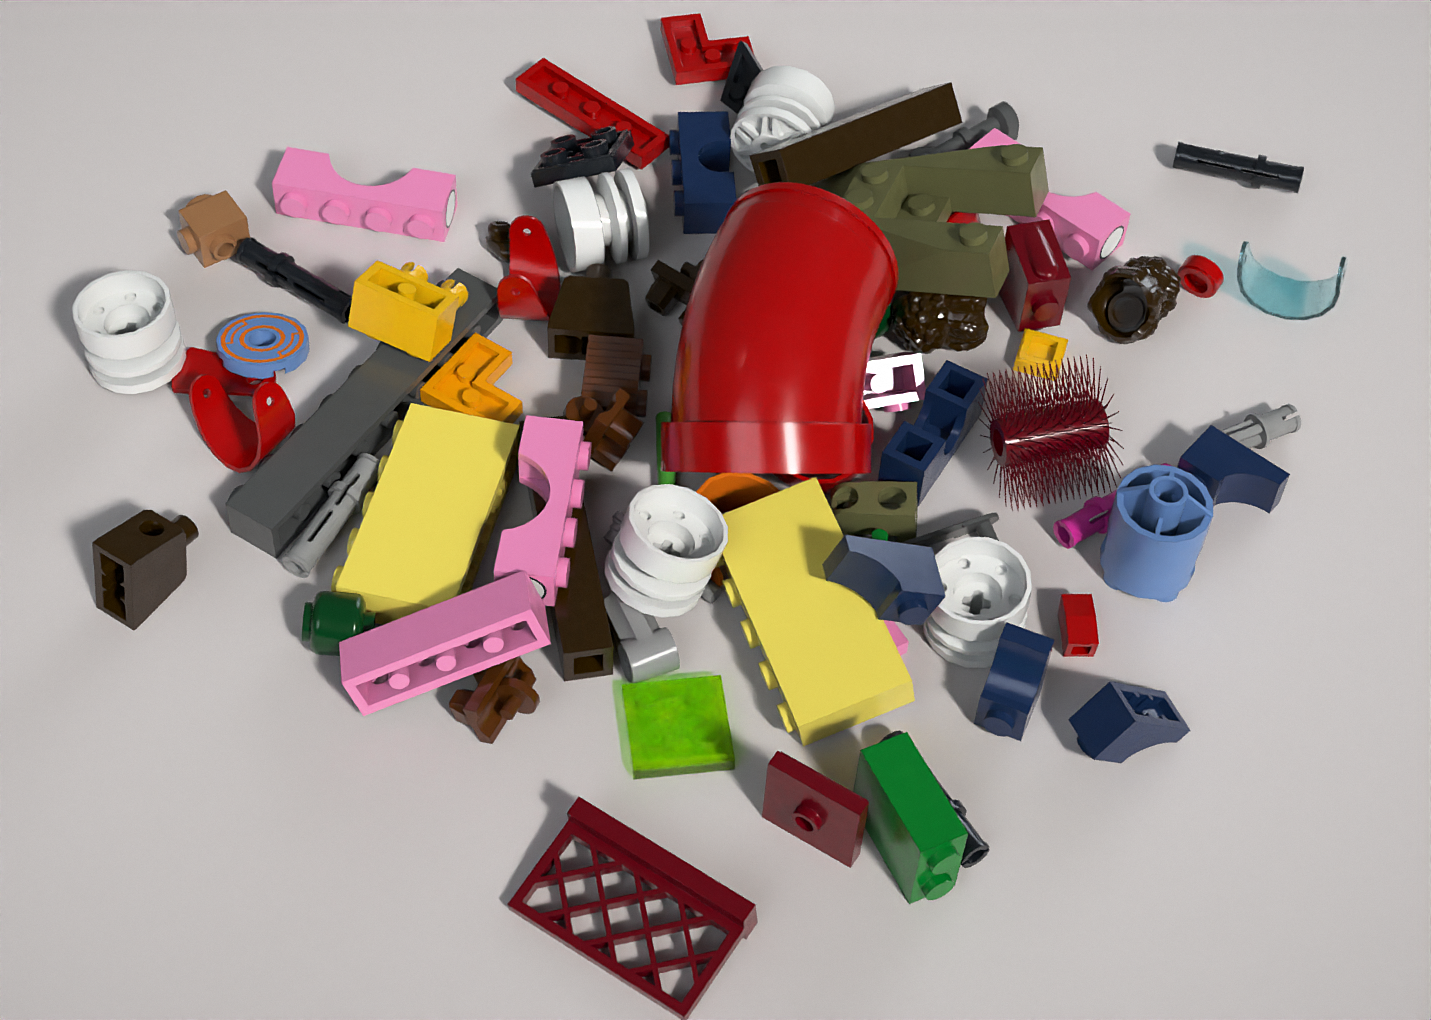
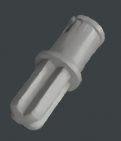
[1221,404,1301,449]

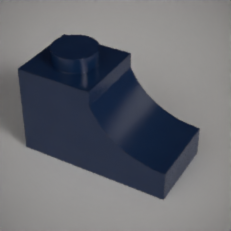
[1177,425,1290,514]
[822,535,946,625]
[974,622,1055,741]
[1068,681,1191,763]

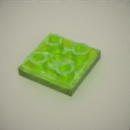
[621,675,735,780]

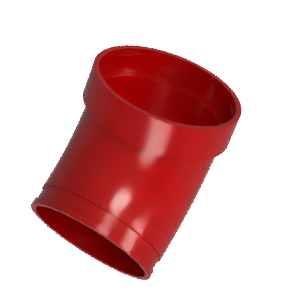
[661,182,899,474]

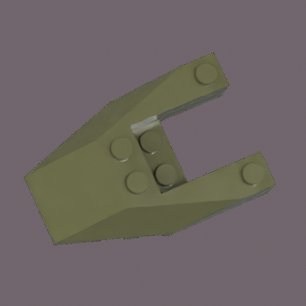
[810,144,1049,298]

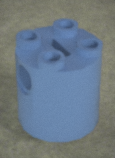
[1100,464,1213,603]

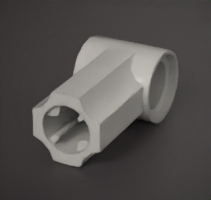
[604,591,680,685]

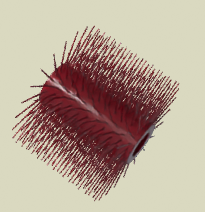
[978,354,1124,511]

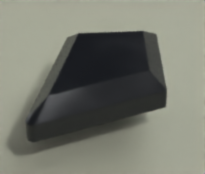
[720,41,763,114]

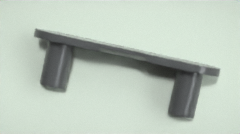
[902,513,999,547]

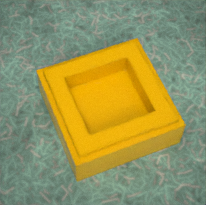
[1013,328,1068,381]

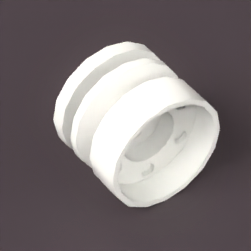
[730,66,835,172]
[552,168,649,273]
[72,270,186,394]
[605,484,728,618]
[923,537,1032,668]

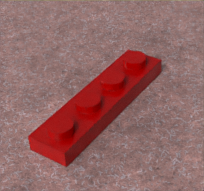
[515,58,669,170]

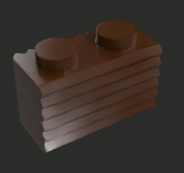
[581,334,652,417]

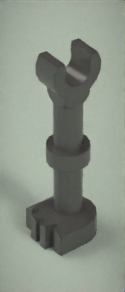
[909,101,1019,157]

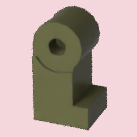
[829,481,918,543]

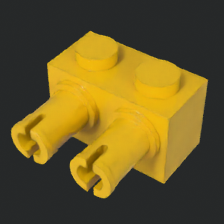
[348,260,468,362]

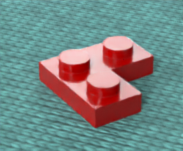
[660,13,755,85]

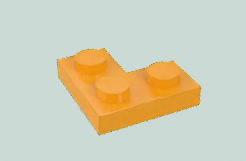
[420,332,523,424]

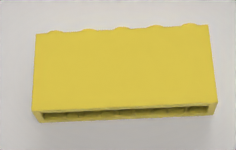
[331,403,520,625]
[715,477,915,747]

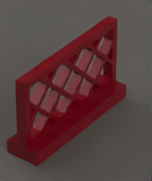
[507,797,758,1020]

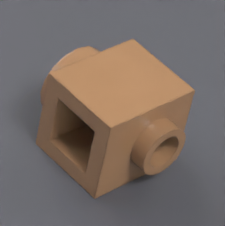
[177,190,250,268]

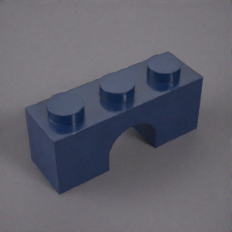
[669,111,737,234]
[878,360,988,506]

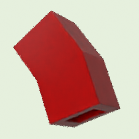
[1057,594,1099,657]

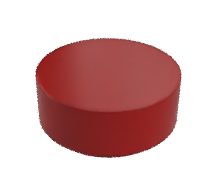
[1177,255,1224,298]

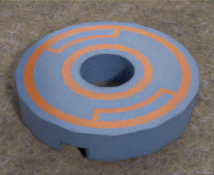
[216,312,310,379]

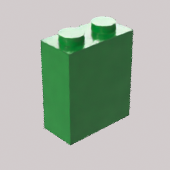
[853,732,968,904]

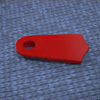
[171,347,277,397]

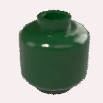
[302,591,376,656]

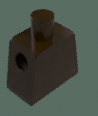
[547,263,635,361]
[92,510,199,630]

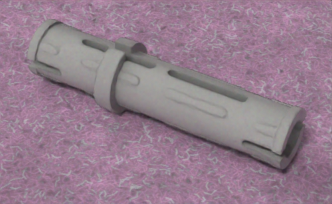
[282,453,380,578]

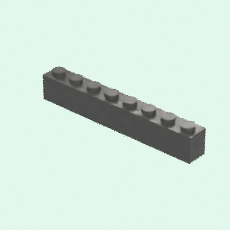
[225,268,503,559]

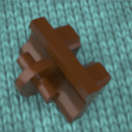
[563,388,645,471]
[449,656,540,744]

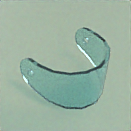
[1237,241,1348,320]

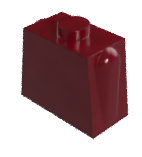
[999,219,1071,332]

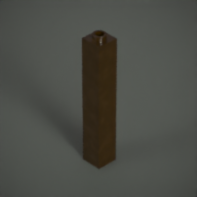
[749,82,963,186]
[519,416,613,682]

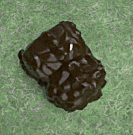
[1087,256,1181,344]
[892,291,989,354]

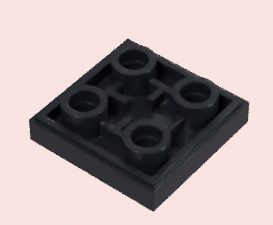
[530,126,634,188]

